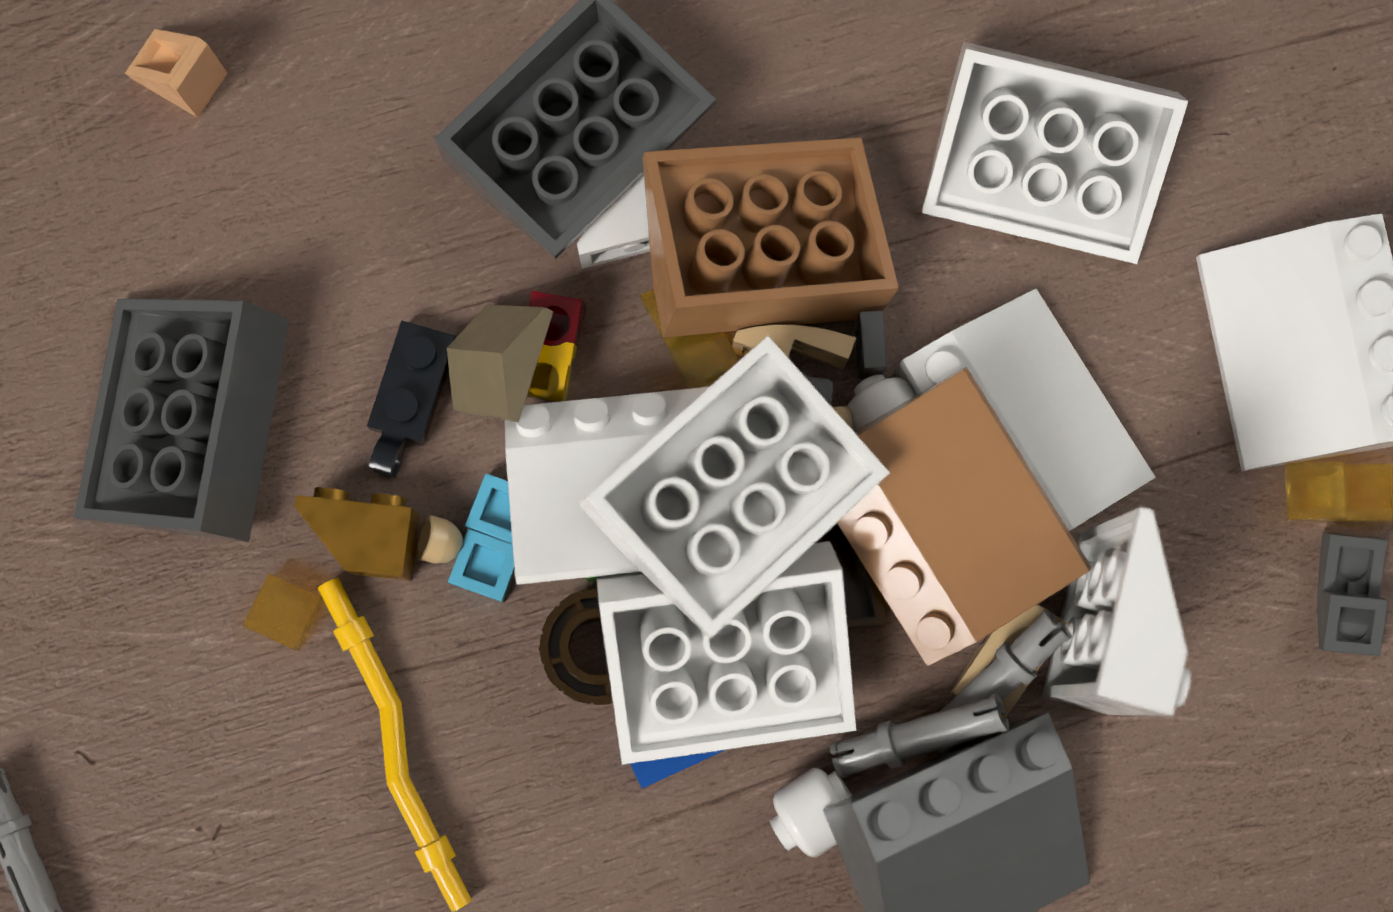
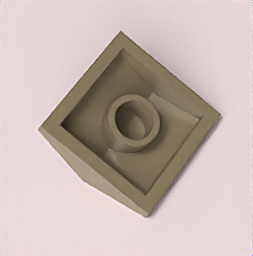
[447,304,553,422]

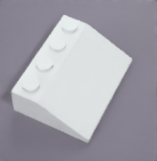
[922,42,1188,264]
[1196,213,1393,472]
[894,289,1156,531]
[579,336,890,638]
[505,387,709,585]
[1042,507,1191,716]
[596,541,856,765]

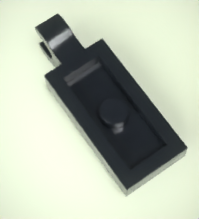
[367,320,456,478]

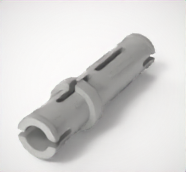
[937,609,1072,754]
[830,693,1009,779]
[0,768,64,912]

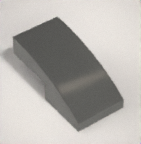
[1317,531,1388,656]

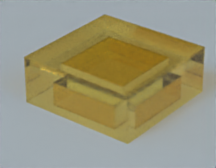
[242,573,324,651]

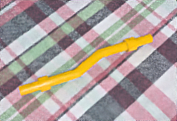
[317,577,472,912]

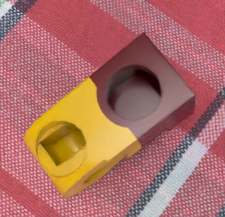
[527,291,586,402]

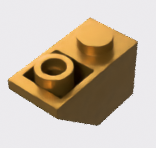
[294,487,420,581]

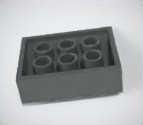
[434,0,716,259]
[74,299,290,542]
[823,713,1090,912]

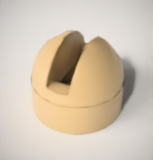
[416,515,463,564]

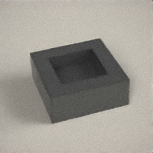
[854,311,887,379]

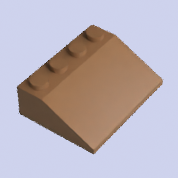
[643,137,899,338]
[837,366,1092,666]

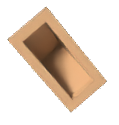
[125,29,228,118]

